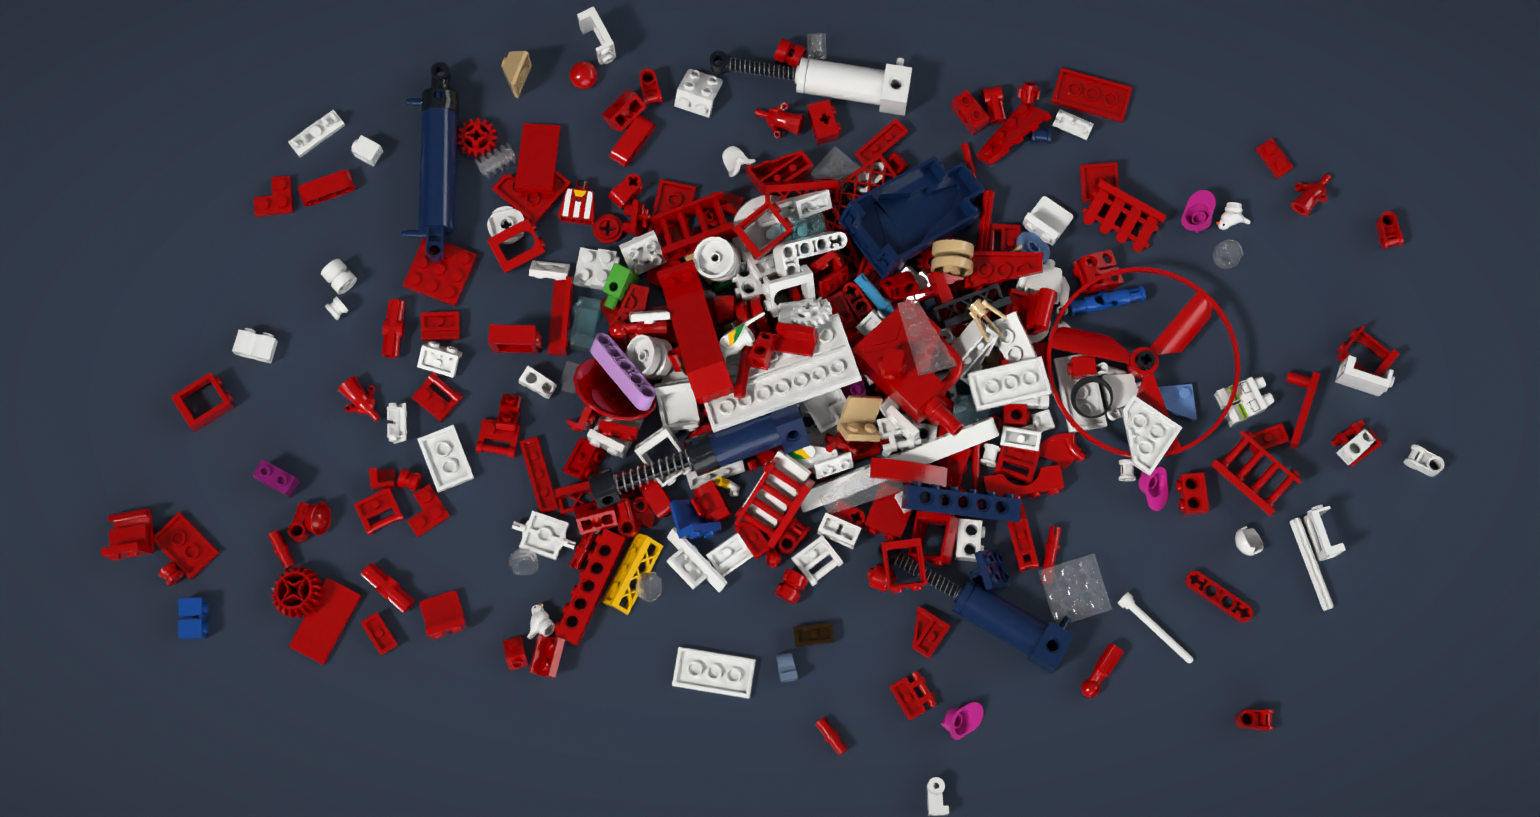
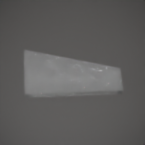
[898,299,956,376]
[819,456,904,514]

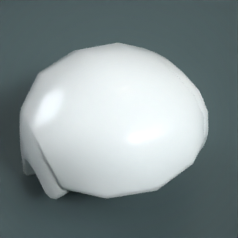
[1235,526,1264,556]

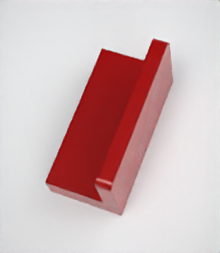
[775,322,818,357]

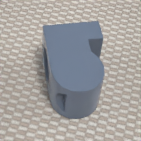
[776,652,798,683]

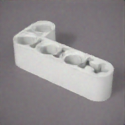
[773,231,847,278]

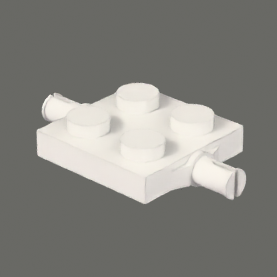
[512,511,577,560]

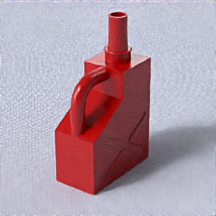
[852,299,964,436]

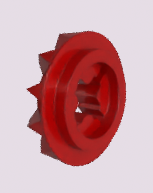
[593,214,623,244]

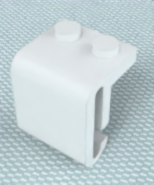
[587,415,644,458]

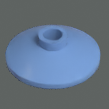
[1017,232,1050,263]

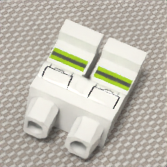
[1214,377,1274,427]

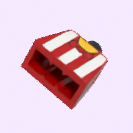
[558,180,595,226]

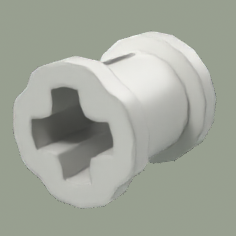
[980,443,1001,467]
[1119,459,1136,482]

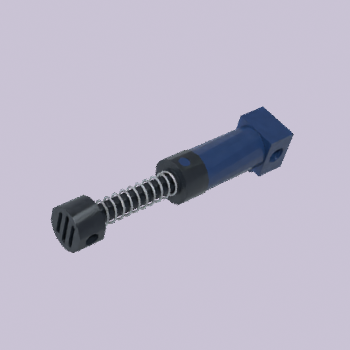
[587,403,811,510]

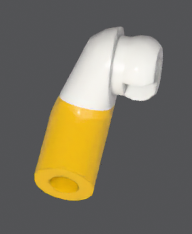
[715,476,741,497]

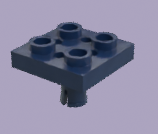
[969,550,1010,590]

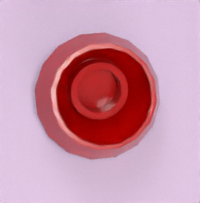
[305,502,331,536]

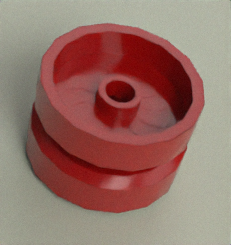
[735,294,776,340]

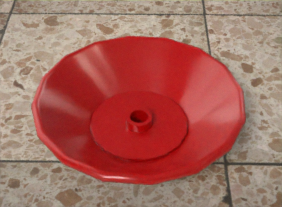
[573,358,657,421]

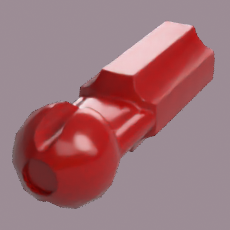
[609,320,667,339]
[1081,643,1124,698]

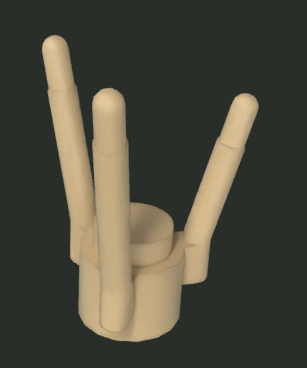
[968,298,1007,342]

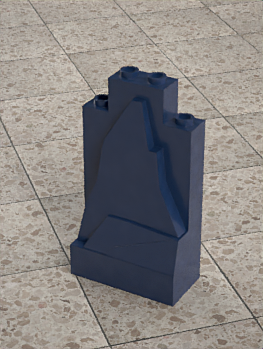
[838,156,985,280]

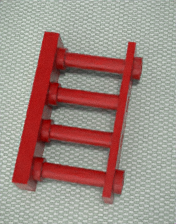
[651,191,738,263]
[1211,430,1302,516]
[734,457,815,549]

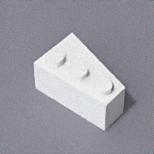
[939,318,999,385]

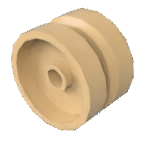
[931,239,974,277]

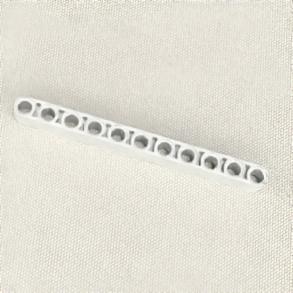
[797,417,999,512]

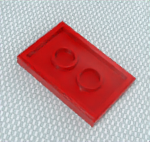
[153,512,220,580]

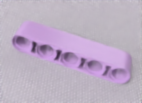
[590,333,656,411]

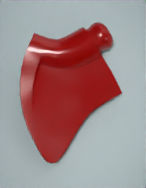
[1039,433,1087,470]

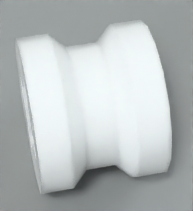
[325,296,349,320]

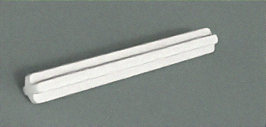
[1290,518,1334,611]

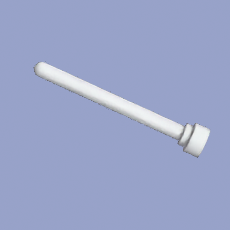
[1117,592,1193,663]

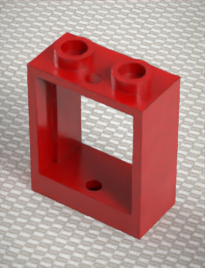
[733,200,794,261]
[488,324,542,354]
[171,372,234,432]
[907,511,959,567]
[881,538,927,594]

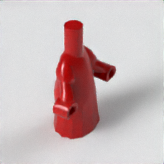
[755,102,805,138]
[1291,174,1331,216]
[337,376,381,422]
[824,432,860,456]

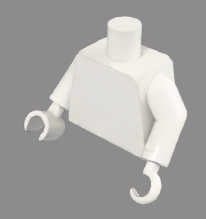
[1015,259,1070,316]
[1096,362,1141,421]

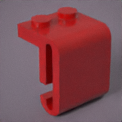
[1003,288,1057,335]
[101,508,154,561]

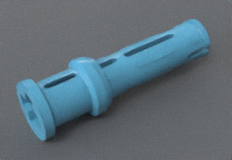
[853,273,895,317]

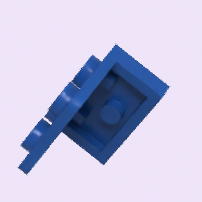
[670,499,722,539]

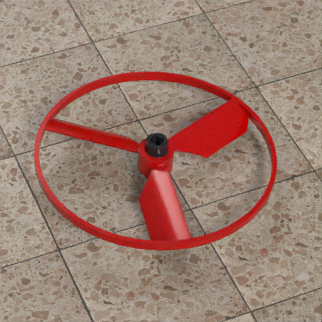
[1046,267,1240,458]

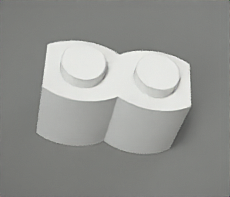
[232,328,278,363]

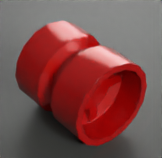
[774,38,807,69]
[774,568,809,605]

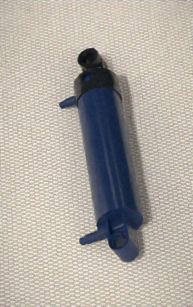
[401,62,459,263]

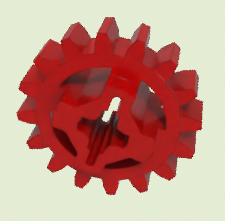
[457,118,498,159]

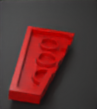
[607,283,651,353]

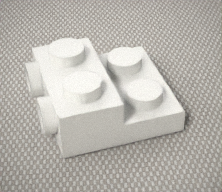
[573,247,620,290]

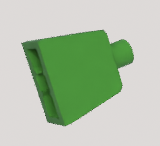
[603,262,640,310]

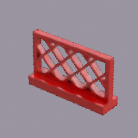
[829,153,897,217]

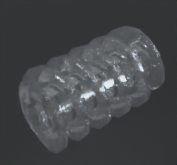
[474,142,517,179]

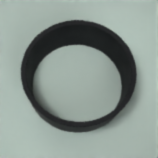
[1071,376,1113,418]

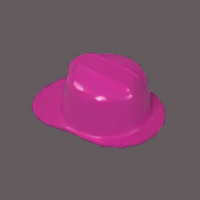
[1181,190,1216,233]
[1138,466,1169,511]
[941,702,983,740]

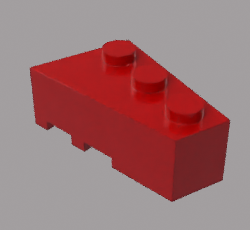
[745,150,813,196]

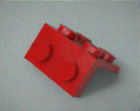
[420,590,468,640]

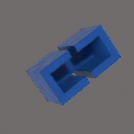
[178,597,209,640]

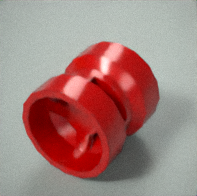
[397,468,422,492]

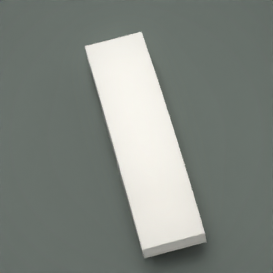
[752,189,832,229]

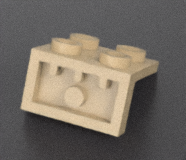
[837,395,883,442]

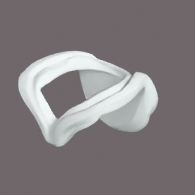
[722,146,756,177]

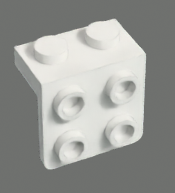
[674,69,723,118]
[1022,196,1073,246]

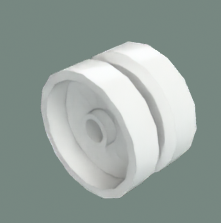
[693,237,741,282]
[625,334,672,380]

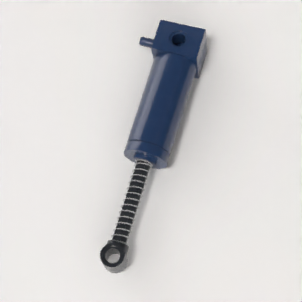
[877,541,1075,674]

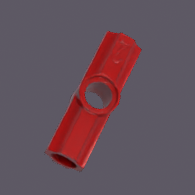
[382,299,406,359]
[361,562,415,613]

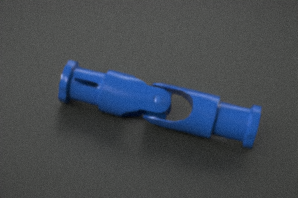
[1068,284,1146,316]

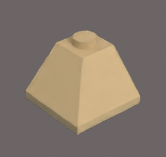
[501,51,532,98]

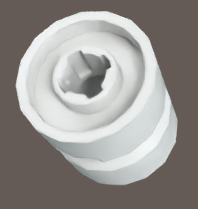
[321,259,357,295]

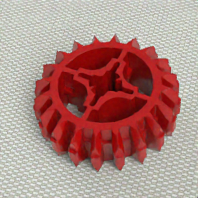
[270,566,324,619]

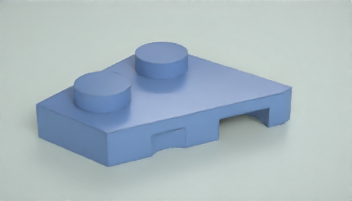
[1159,384,1197,421]

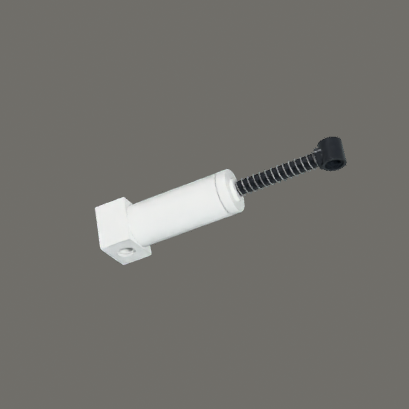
[710,50,912,116]

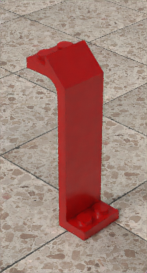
[656,260,735,404]

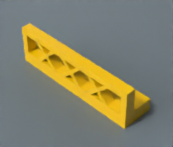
[601,533,663,615]

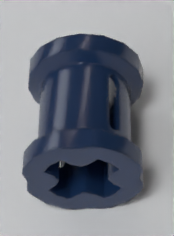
[1031,127,1051,144]

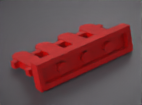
[1082,179,1167,252]

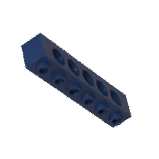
[901,482,1022,523]

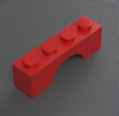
[982,465,1064,504]

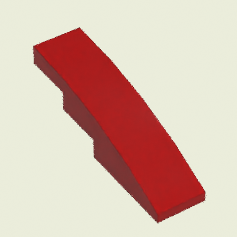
[870,457,948,488]

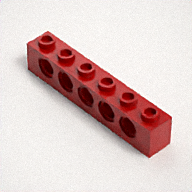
[554,529,626,647]

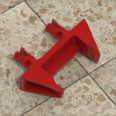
[915,271,971,345]

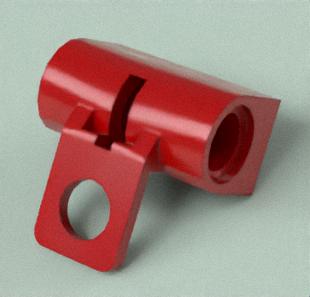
[690,480,733,522]

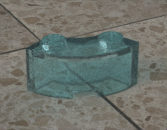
[567,296,602,352]
[952,393,991,426]

